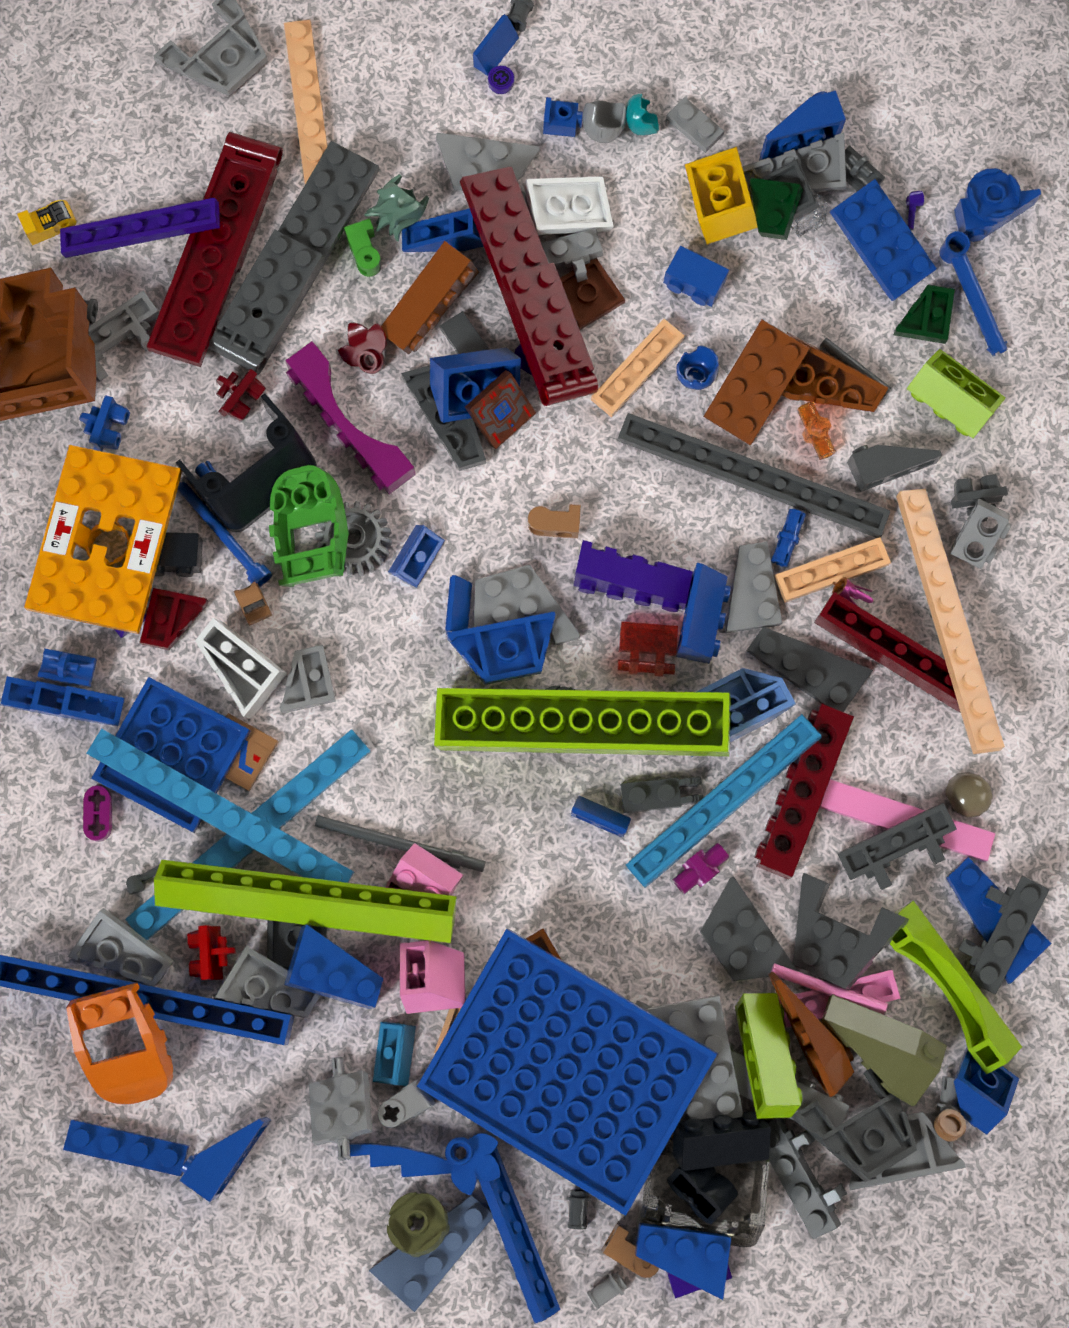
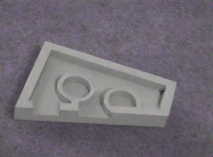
[725,542,782,633]
[68,908,174,987]
[214,946,320,1018]

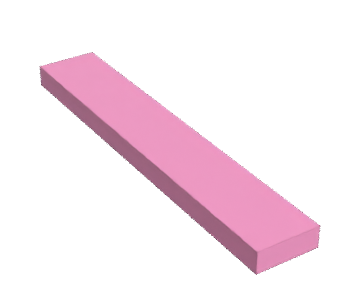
[819,780,995,862]

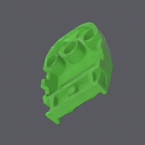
[269,465,348,587]

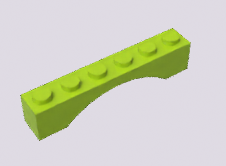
[890,900,1022,1075]

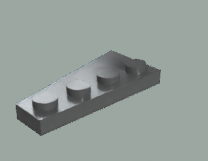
[746,627,873,712]

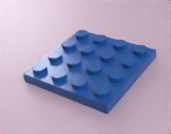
[91,677,251,833]

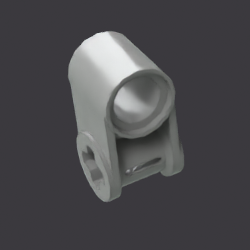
[378,1077,436,1128]

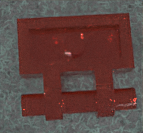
[617,622,678,677]

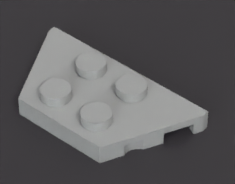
[436,133,540,191]
[849,1112,966,1190]

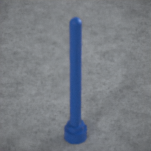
[178,482,273,588]

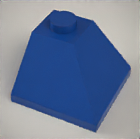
[954,1047,1019,1135]

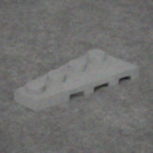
[743,132,846,198]

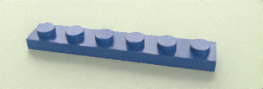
[479,1136,561,1323]

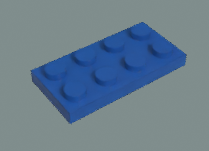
[830,179,937,301]

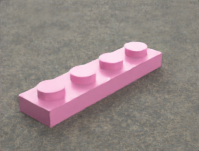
[778,970,901,1028]

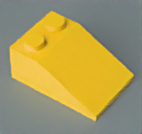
[685,147,757,244]

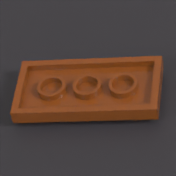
[703,319,810,446]

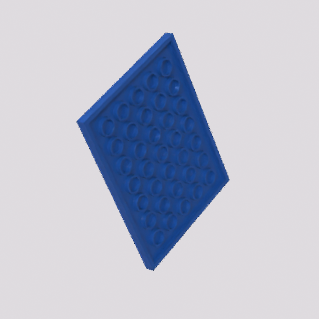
[417,928,718,1216]

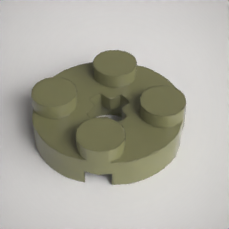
[387,1192,449,1257]

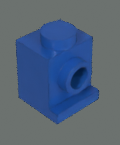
[543,97,583,137]

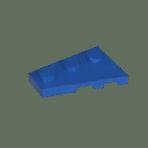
[635,1223,731,1300]

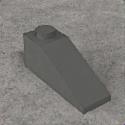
[847,445,942,492]

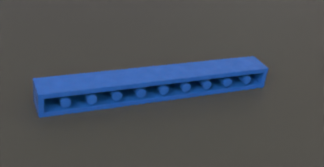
[0,955,295,1045]

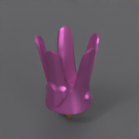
[832,577,873,606]

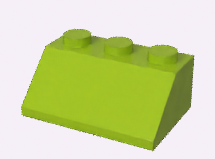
[906,349,1006,439]

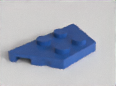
[447,611,556,685]

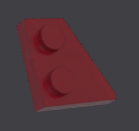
[140,588,208,650]

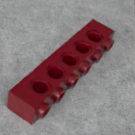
[754,704,854,880]

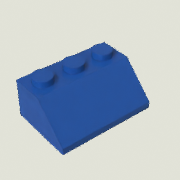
[430,347,521,423]
[676,563,731,664]

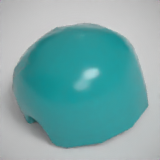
[626,94,659,136]

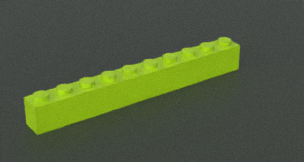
[154,859,457,943]

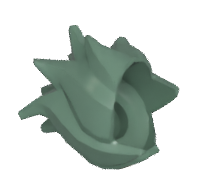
[364,174,429,242]

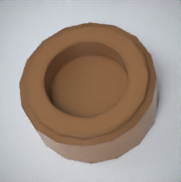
[934,1109,966,1142]

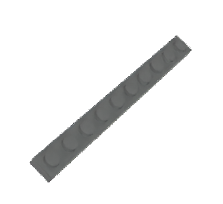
[617,413,890,538]

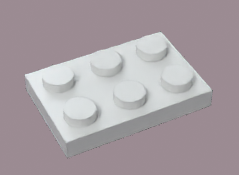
[524,176,613,235]

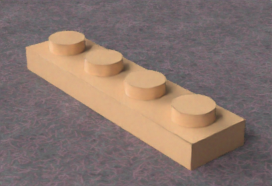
[591,319,685,418]
[774,537,891,603]

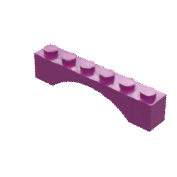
[285,341,415,495]

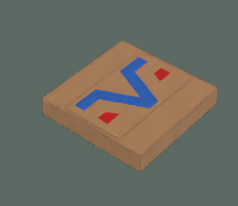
[225,713,279,792]

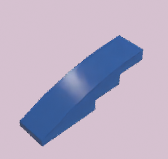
[0,676,124,727]
[350,1143,452,1177]

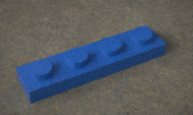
[63,1119,190,1176]

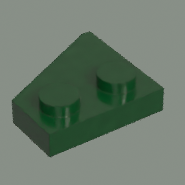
[750,178,803,240]
[893,285,955,344]

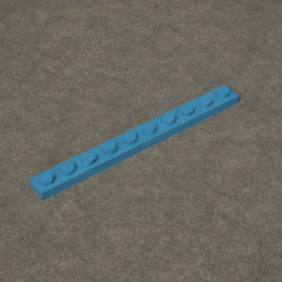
[86,728,355,883]
[125,729,371,940]

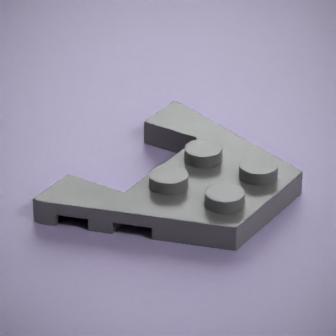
[153,0,268,96]
[474,565,580,646]

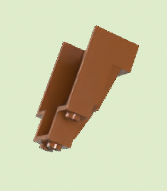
[0,267,97,421]

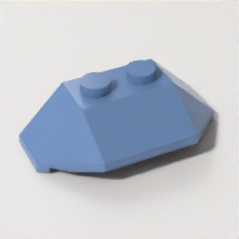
[691,668,796,757]

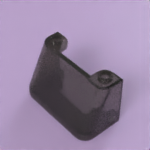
[636,1138,769,1247]

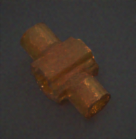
[797,402,836,460]

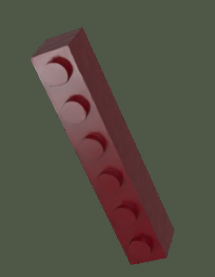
[814,592,961,713]

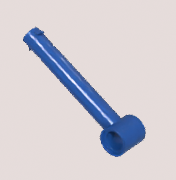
[939,231,1008,356]

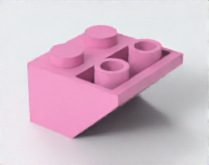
[385,843,463,896]
[400,940,466,1014]

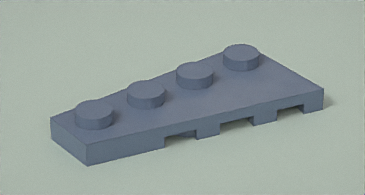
[369,1195,493,1312]

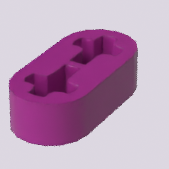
[83,785,112,842]

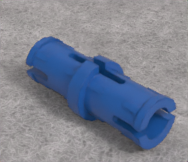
[771,509,806,568]

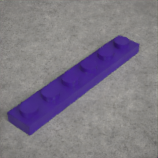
[60,198,220,258]

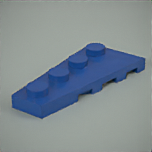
[946,857,1052,984]

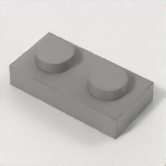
[666,97,724,153]

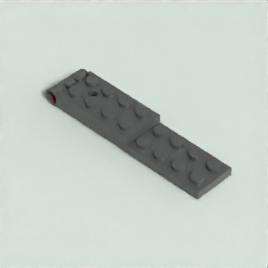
[209,141,380,375]

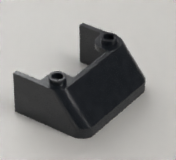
[176,393,317,532]

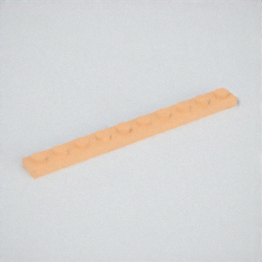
[896,489,1005,754]

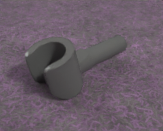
[126,865,159,895]

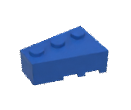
[284,924,384,1009]

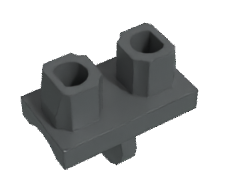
[845,145,885,192]
[951,474,1008,522]

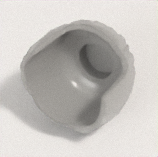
[582,101,626,143]

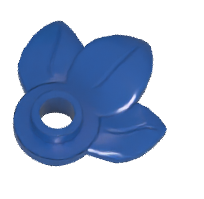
[445,1133,501,1195]

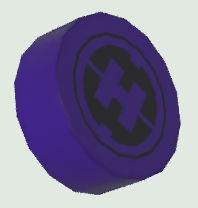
[488,65,514,94]

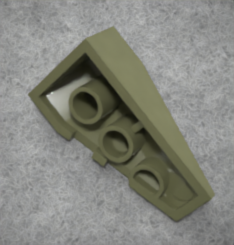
[821,994,947,1107]

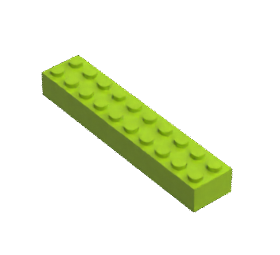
[434,688,731,757]

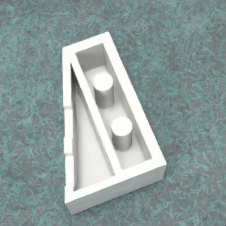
[195,618,287,719]

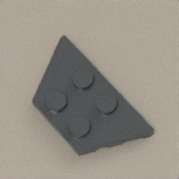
[700,876,798,981]

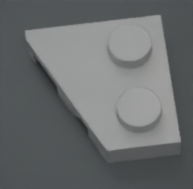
[280,645,336,714]

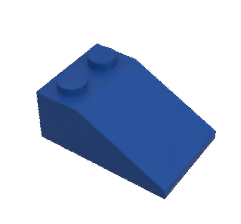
[759,91,846,161]
[179,1117,271,1202]

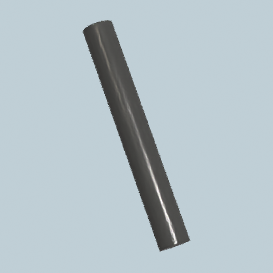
[820,337,891,397]

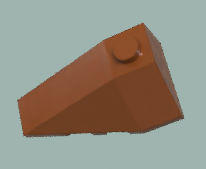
[782,332,888,412]
[768,971,854,1097]

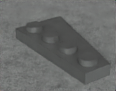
[401,365,486,471]

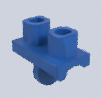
[79,395,130,452]
[38,648,97,687]

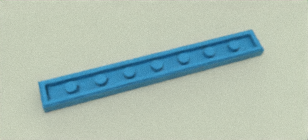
[626,714,822,888]

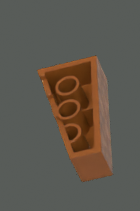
[381,241,479,355]

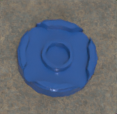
[965,168,1022,223]

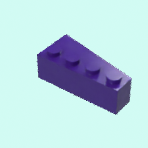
[574,540,693,612]

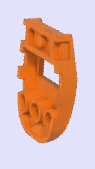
[66,983,173,1104]

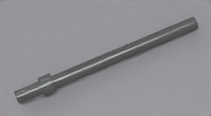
[315,815,486,872]

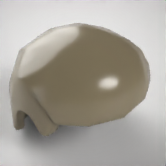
[945,772,993,818]

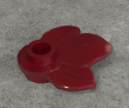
[338,322,387,374]

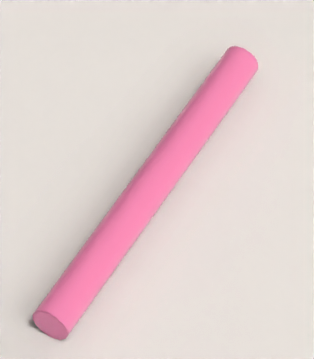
[771,963,888,1015]

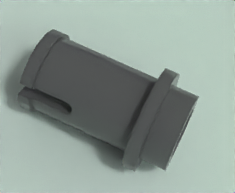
[567,1189,591,1229]

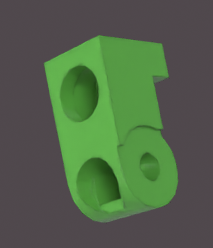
[344,218,381,277]

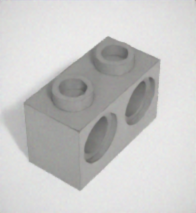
[950,499,1012,569]

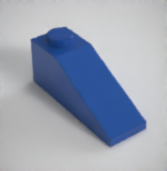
[954,189,1041,242]
[402,208,484,252]

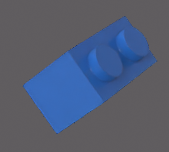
[663,246,729,307]

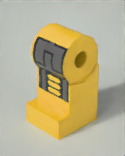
[17,200,77,245]

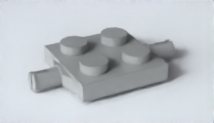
[309,1057,372,1161]

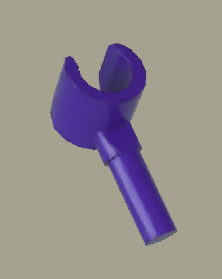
[906,191,924,230]

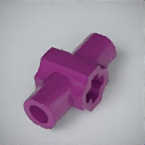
[672,843,729,895]

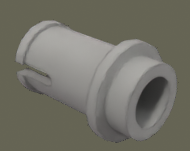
[587,1272,628,1309]

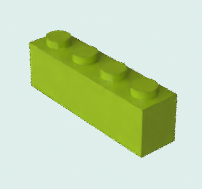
[735,993,802,1119]

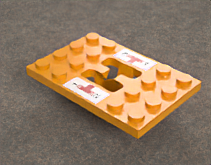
[24,445,182,634]

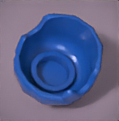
[676,346,719,390]

